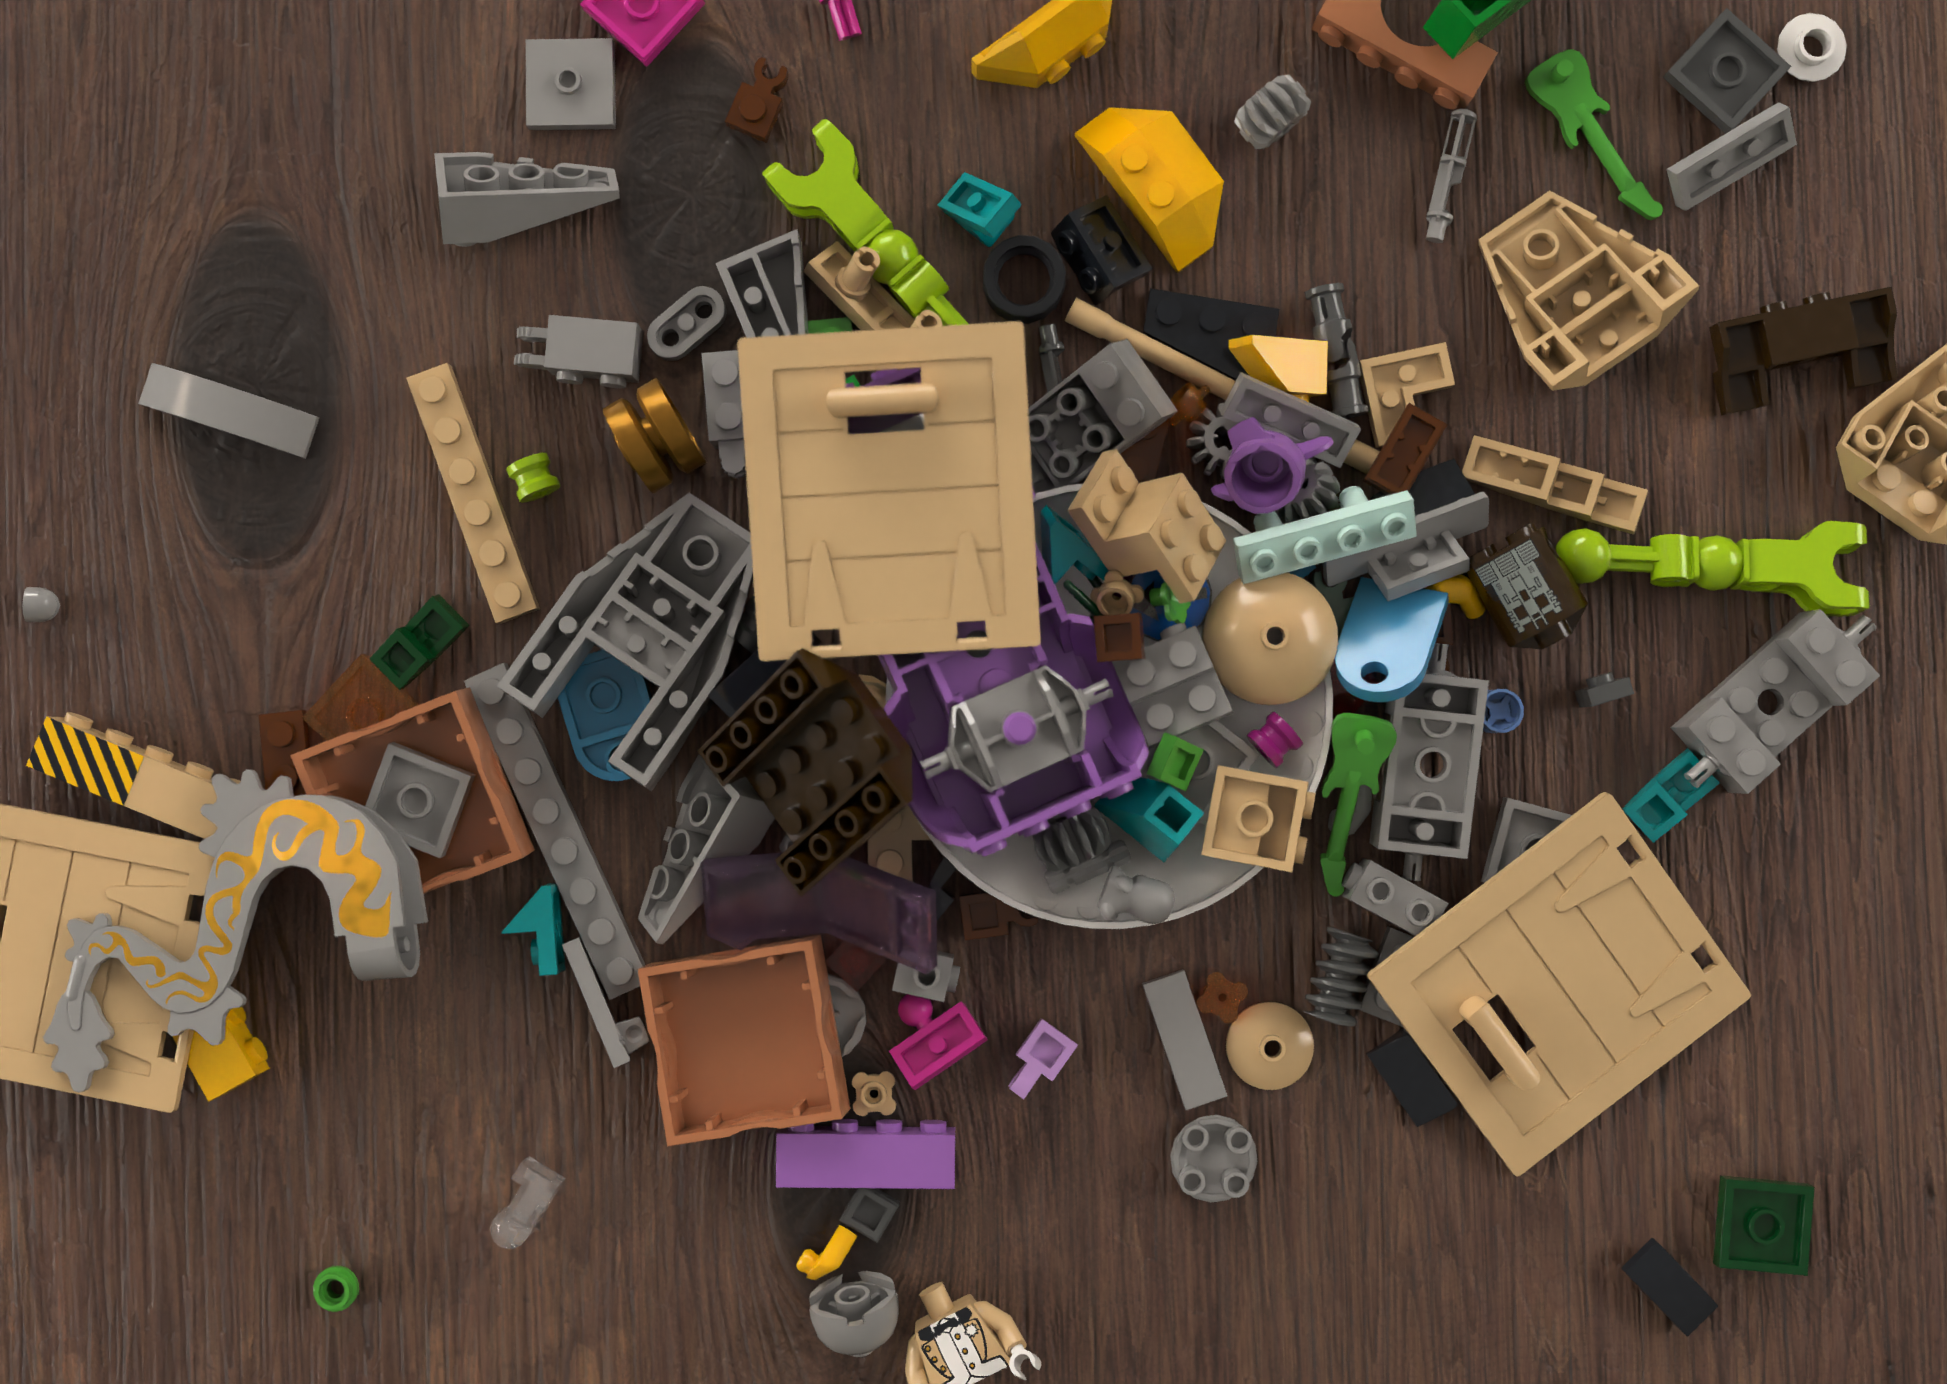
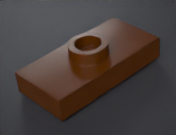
[1363,403,1448,495]

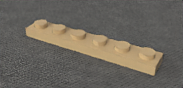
[406,363,540,624]

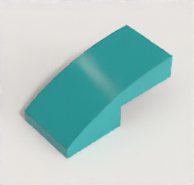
[1623,748,1720,843]

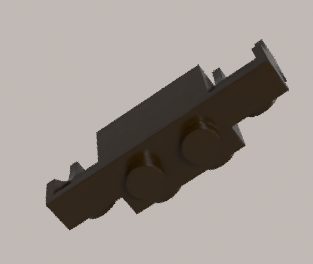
[1709,287,1899,416]

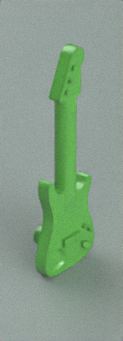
[1525,49,1663,220]
[1320,713,1397,897]

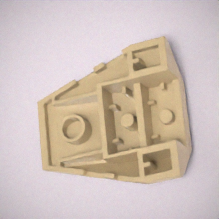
[1478,190,1699,391]

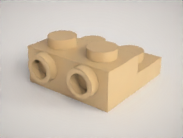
[1201,765,1316,872]

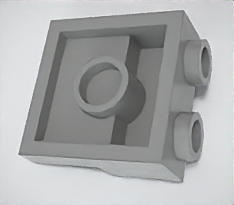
[1112,623,1233,749]

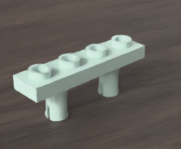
[1233,486,1417,584]

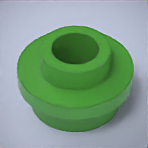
[313,1266,359,1312]

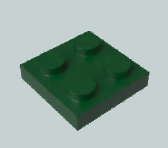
[1713,1175,1815,1276]

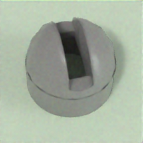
[22,587,60,622]

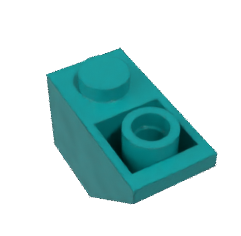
[1094,777,1204,863]

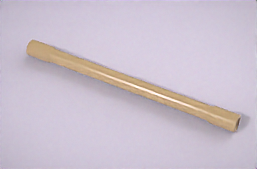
[1065,298,1380,474]

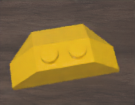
[971,0,1112,88]
[1074,107,1224,273]

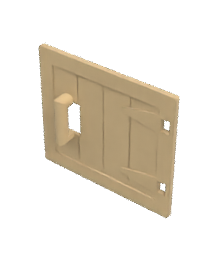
[737,321,1041,661]
[1367,792,1751,1177]
[0,803,215,1113]

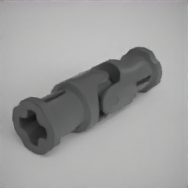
[1305,283,1369,419]

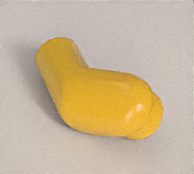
[1425,574,1486,619]
[796,1225,858,1280]

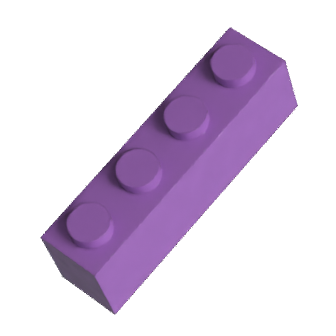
[776,1119,955,1189]

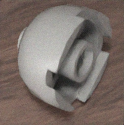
[809,1271,899,1357]

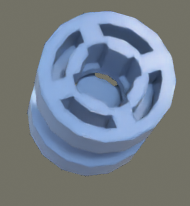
[1483,689,1524,733]

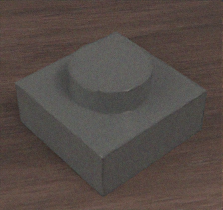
[1574,672,1635,708]

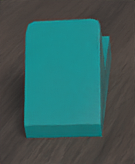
[937,172,1022,247]
[1040,505,1109,585]
[502,883,566,976]

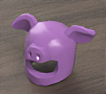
[1211,417,1334,514]

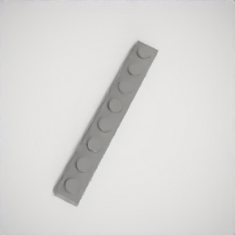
[464,663,645,1000]

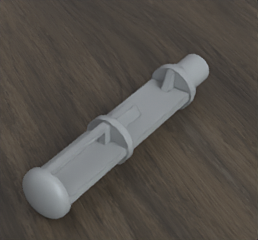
[1426,109,1477,243]

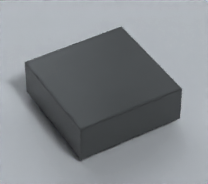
[839,1188,900,1243]

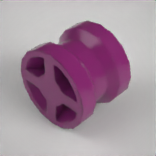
[1246,711,1303,768]

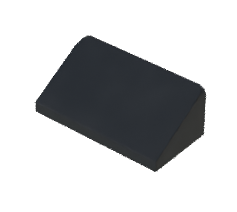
[1366,1029,1458,1127]

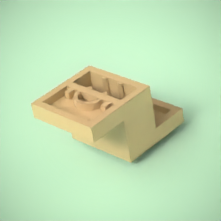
[1067,449,1226,603]

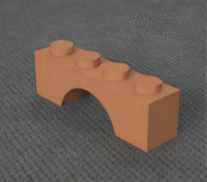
[1311,0,1498,110]

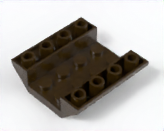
[697,648,913,897]

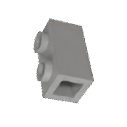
[1342,858,1449,936]

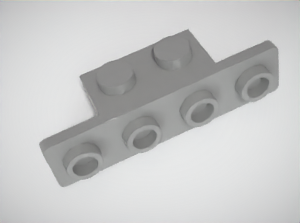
[1323,492,1489,601]

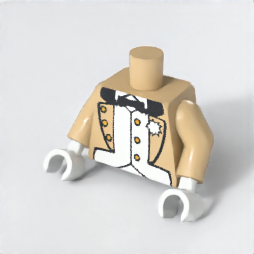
[905,1282,1041,1384]

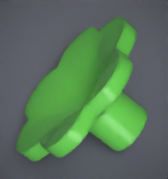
[1149,581,1191,624]

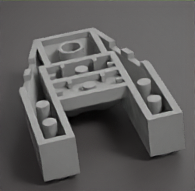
[497,492,753,792]

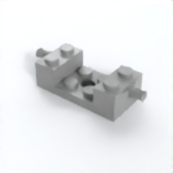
[1670,609,1880,794]
[1369,643,1489,881]

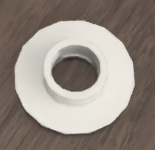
[1777,13,1847,82]

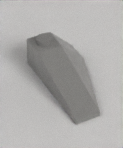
[638,754,775,944]

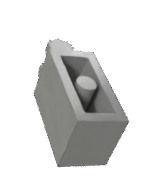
[514,315,644,388]
[702,350,746,480]

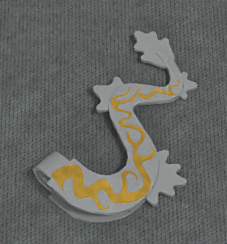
[43,770,428,1093]

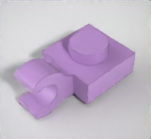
[1008,1018,1078,1099]

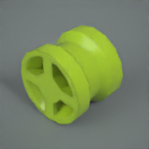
[506,453,561,503]

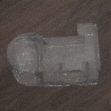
[490,1156,566,1249]

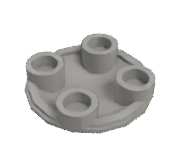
[1170,1115,1258,1203]

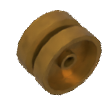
[602,378,707,494]

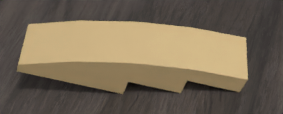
[1462,435,1648,535]

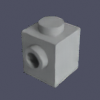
[892,943,961,1002]

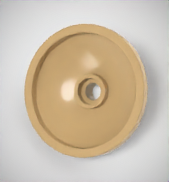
[1202,573,1338,705]

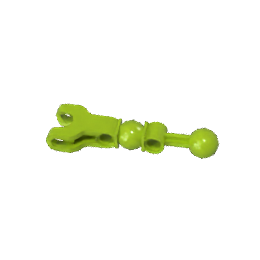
[762,119,969,326]
[1555,521,1870,617]

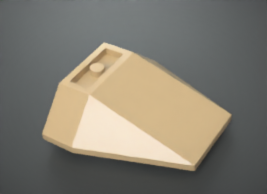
[1836,344,1947,545]

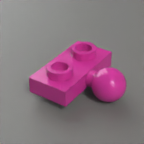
[889,994,988,1090]

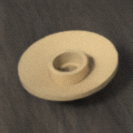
[1226,1001,1314,1090]

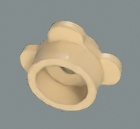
[1090,571,1144,616]
[852,1071,896,1116]

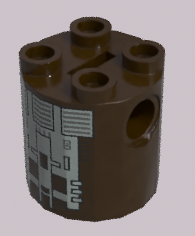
[1465,522,1588,649]

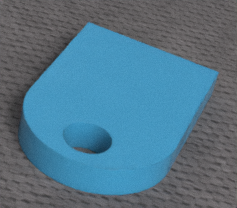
[1335,577,1449,702]
[558,650,652,781]

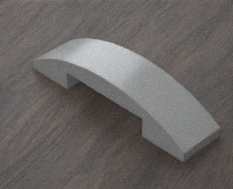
[138,363,319,459]

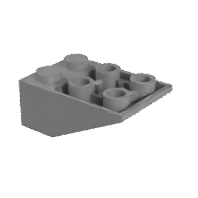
[1028,339,1178,488]

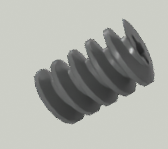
[1303,927,1379,1026]

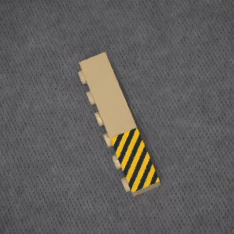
[26,712,241,839]

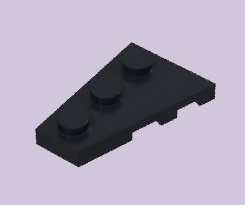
[1143,288,1280,381]

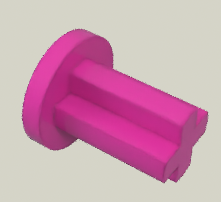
[819,0,862,41]

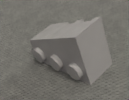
[715,229,809,338]

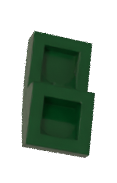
[369,594,470,690]

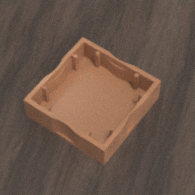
[290,687,535,894]
[637,935,851,1146]

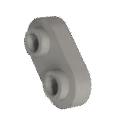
[647,286,727,361]

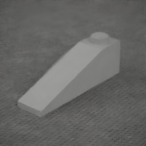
[434,152,620,247]

